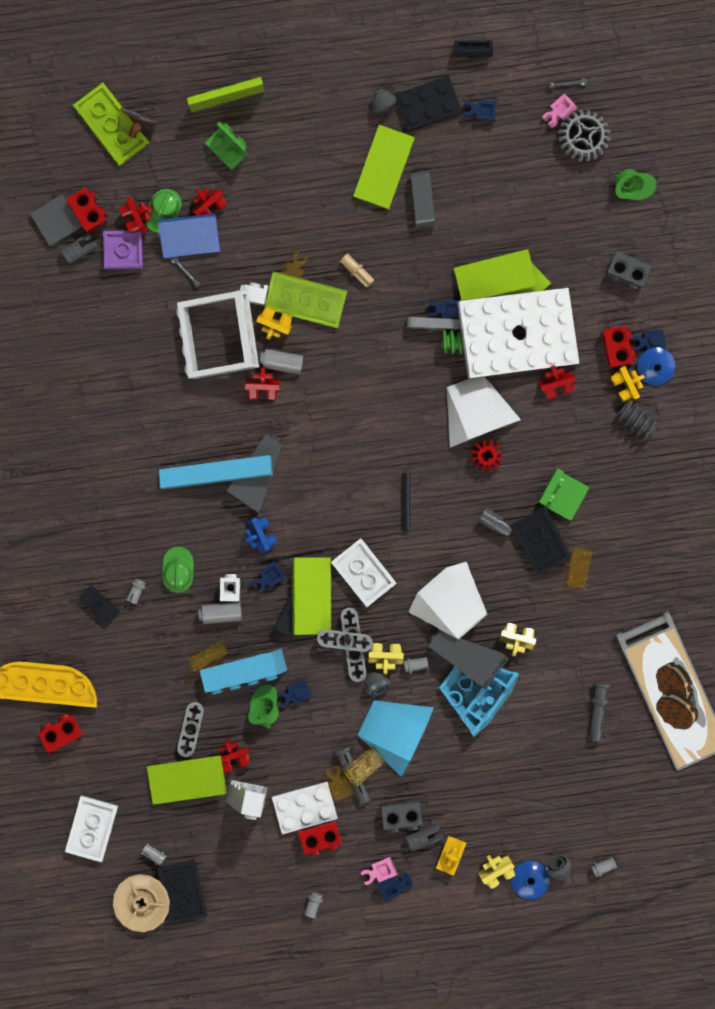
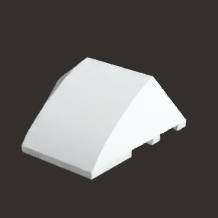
[447,376,521,448]
[409,562,487,640]

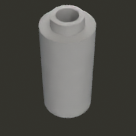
[260,349,304,374]
[198,602,242,624]

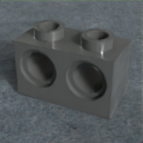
[606,251,652,290]
[381,801,422,833]

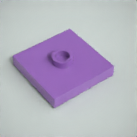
[103,231,143,270]

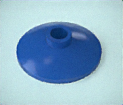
[637,347,675,385]
[511,861,550,900]

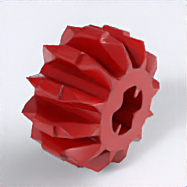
[471,440,503,472]

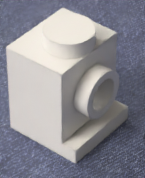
[240,282,269,306]
[220,574,240,601]

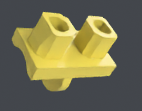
[499,623,536,657]
[368,643,404,675]
[478,855,515,889]

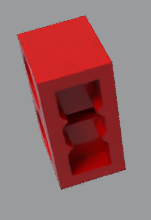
[66,187,108,233]
[602,325,635,369]
[37,713,84,754]
[298,820,342,856]

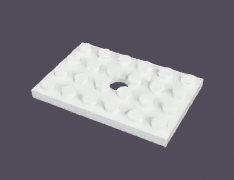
[457,288,579,379]

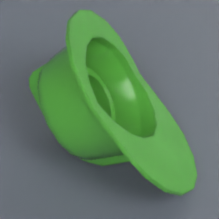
[614,169,657,200]
[145,189,182,233]
[162,547,194,593]
[248,684,279,728]

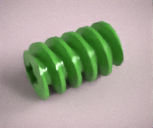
[442,329,464,355]

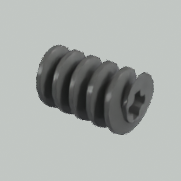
[616,400,657,442]

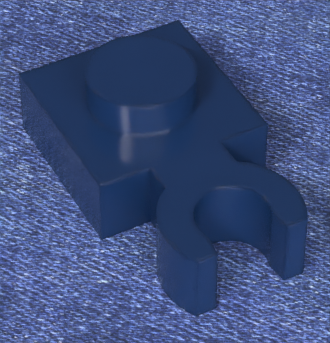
[463,100,497,122]
[428,300,461,320]
[632,329,666,351]
[251,561,286,593]
[277,679,312,707]
[377,873,413,901]

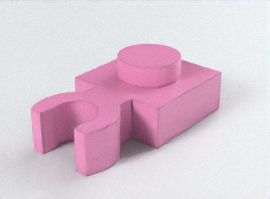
[542,93,578,128]
[361,857,398,885]

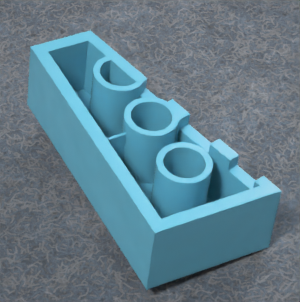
[200,649,287,695]

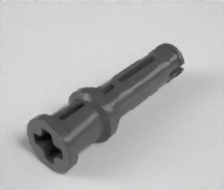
[589,682,611,742]
[334,746,371,805]

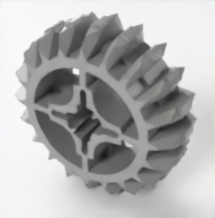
[559,110,610,162]

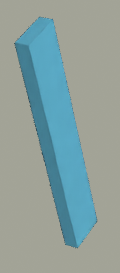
[159,455,273,489]

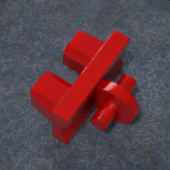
[191,188,227,216]
[119,197,153,234]
[538,365,576,399]
[245,368,280,400]
[219,739,250,773]

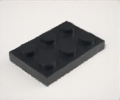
[395,75,462,131]
[511,506,572,575]
[157,859,208,925]

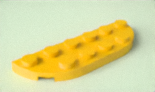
[0,662,97,708]

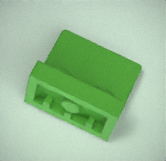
[205,121,248,171]
[537,468,589,520]

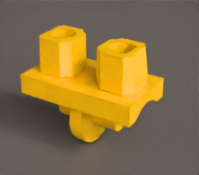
[256,306,292,340]
[610,366,645,402]
[436,836,466,876]

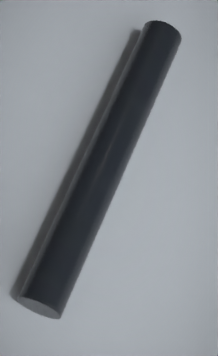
[402,473,410,530]

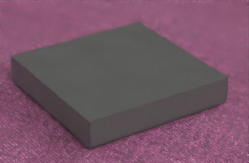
[30,194,83,247]

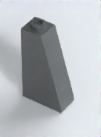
[227,434,282,513]
[428,631,509,689]

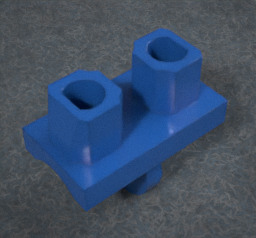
[243,517,277,554]

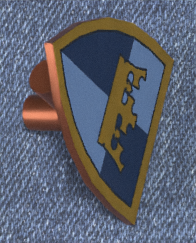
[120,107,157,139]

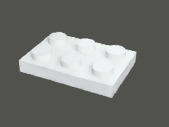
[331,539,397,607]
[272,781,338,834]
[65,795,118,862]

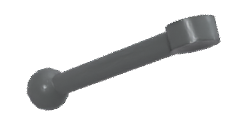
[548,78,587,89]
[171,257,200,288]

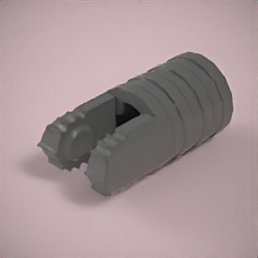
[61,233,98,264]
[478,507,512,536]
[406,824,444,852]

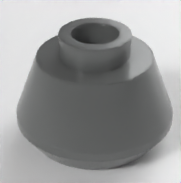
[372,89,397,114]
[366,672,391,697]
[546,856,571,881]

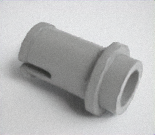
[126,578,146,604]
[404,657,428,673]
[141,843,167,866]
[591,857,617,877]
[304,892,323,918]

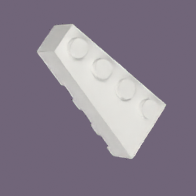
[226,780,268,820]

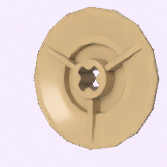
[113,874,170,932]

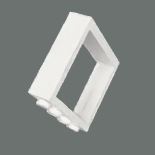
[176,290,259,379]

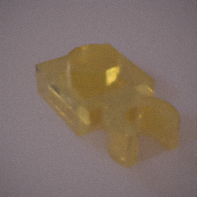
[282,251,308,278]
[326,765,354,802]

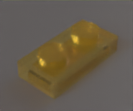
[566,547,593,589]
[189,641,228,671]
[344,747,384,787]

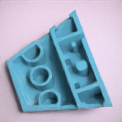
[439,666,519,737]
[358,700,434,777]

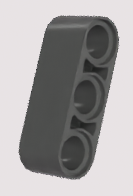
[410,171,435,228]

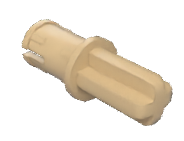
[340,254,374,287]

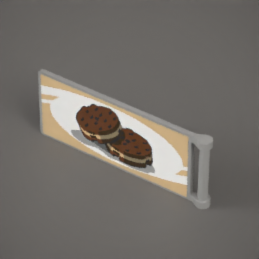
[616,611,715,771]

